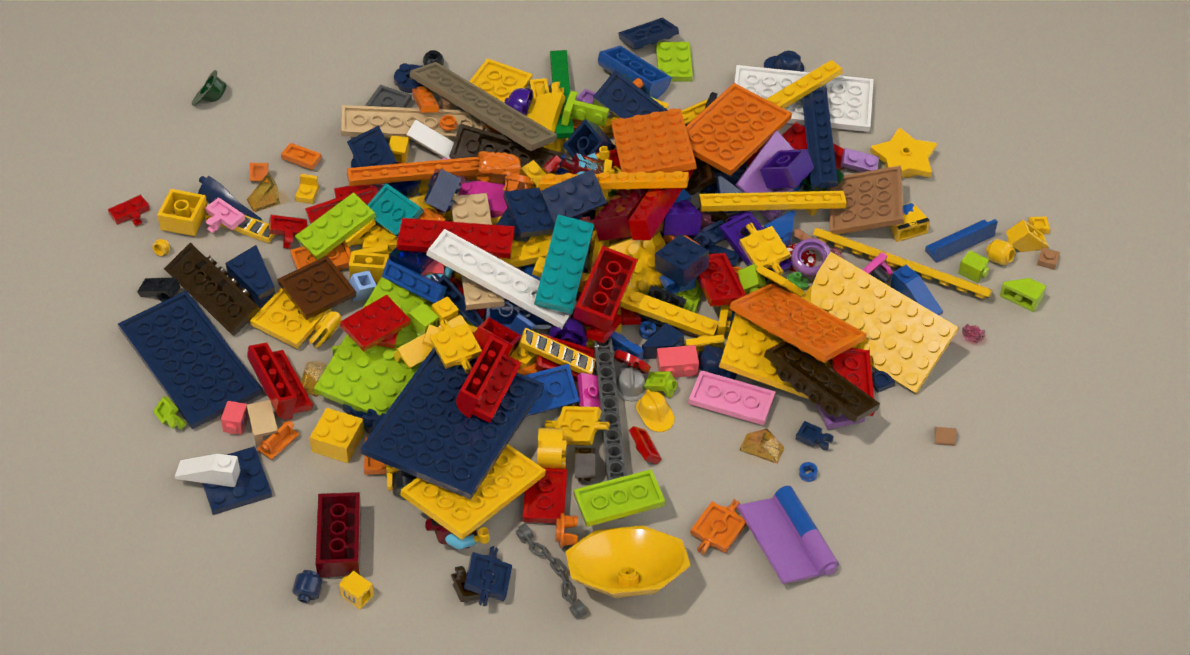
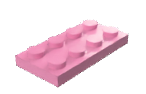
[688,370,776,426]

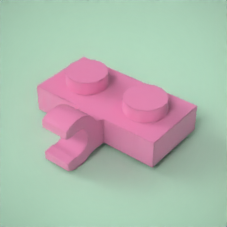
[205,198,245,233]

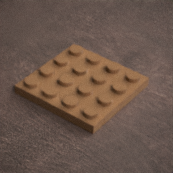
[829,166,904,235]

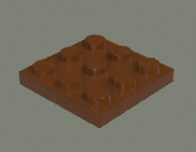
[278,256,356,320]

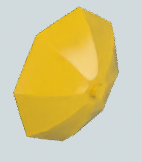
[565,525,690,598]

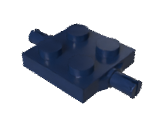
[464,546,512,606]

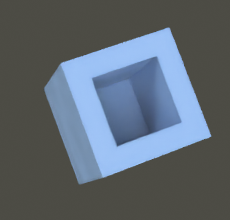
[349,271,376,302]

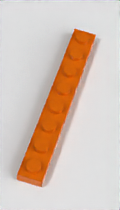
[347,157,490,186]

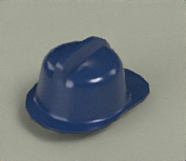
[764,50,804,72]
[698,345,737,380]

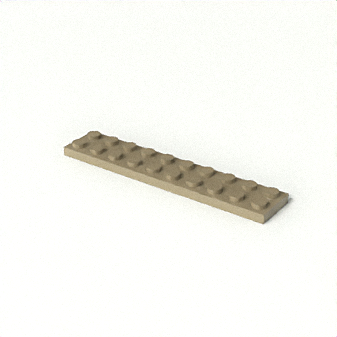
[410,62,557,151]

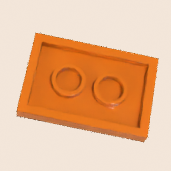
[290,242,351,270]

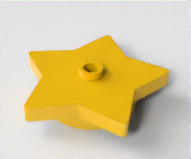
[870,128,937,178]

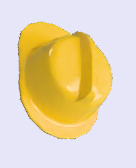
[636,389,675,432]

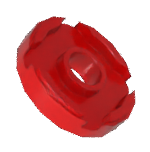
[613,350,651,374]

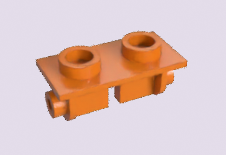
[257,421,299,460]

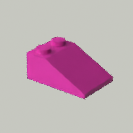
[458,181,518,218]

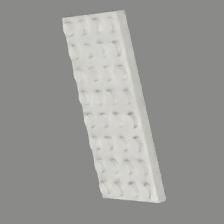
[734,65,874,132]

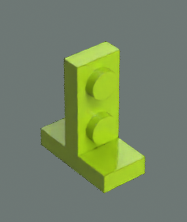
[561,91,609,127]

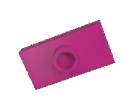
[578,373,600,408]

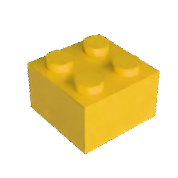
[157,189,207,236]
[309,408,365,463]

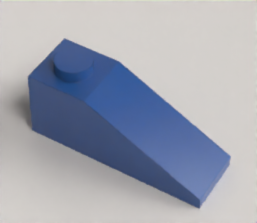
[890,265,943,315]

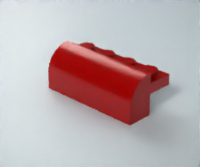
[456,335,521,423]
[247,342,313,420]

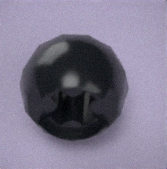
[423,50,444,66]

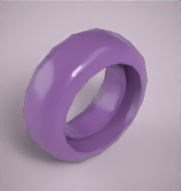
[791,238,831,279]

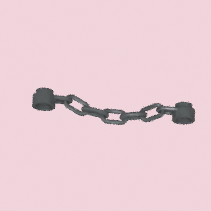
[515,523,588,618]

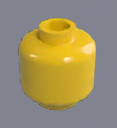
[986,239,1015,265]

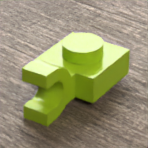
[153,396,187,430]

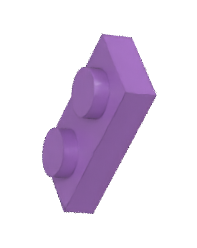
[841,148,879,172]

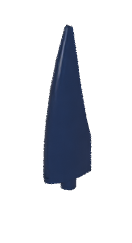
[198,175,262,221]
[430,273,484,327]

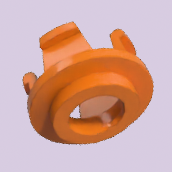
[503,173,535,191]
[556,513,578,548]

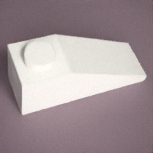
[175,454,240,487]

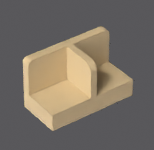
[247,400,278,448]

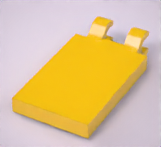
[527,82,565,133]

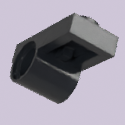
[137,277,180,302]

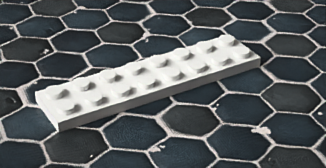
[426,229,578,329]

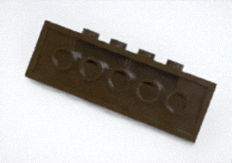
[449,123,563,175]
[164,242,261,336]
[764,341,880,423]

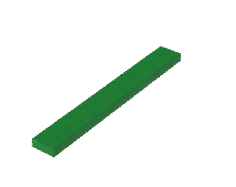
[550,50,574,139]

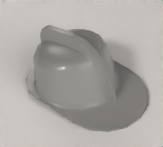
[615,365,646,402]

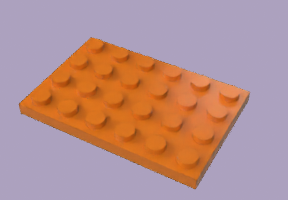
[686,83,792,176]
[611,108,697,173]
[729,282,867,362]

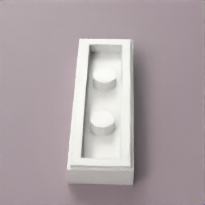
[406,120,454,159]

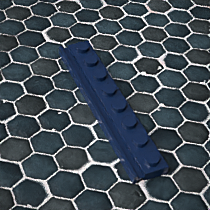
[802,87,838,189]

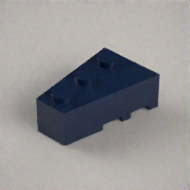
[225,245,275,309]

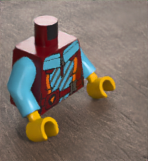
[561,146,614,174]
[425,518,490,550]

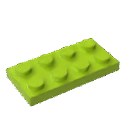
[295,192,376,260]
[574,469,666,527]

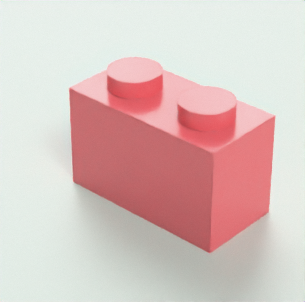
[656,345,699,377]

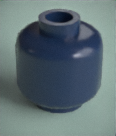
[292,570,323,603]

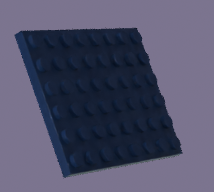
[360,348,544,499]

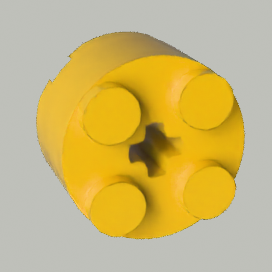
[537,428,567,469]

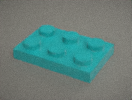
[367,183,424,237]

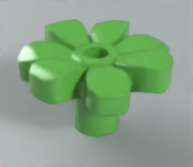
[786,272,808,290]

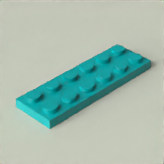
[534,214,594,314]

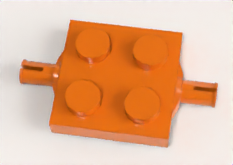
[690,499,747,554]

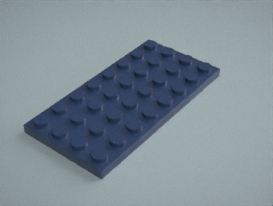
[118,291,262,429]

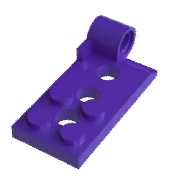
[720,211,792,281]

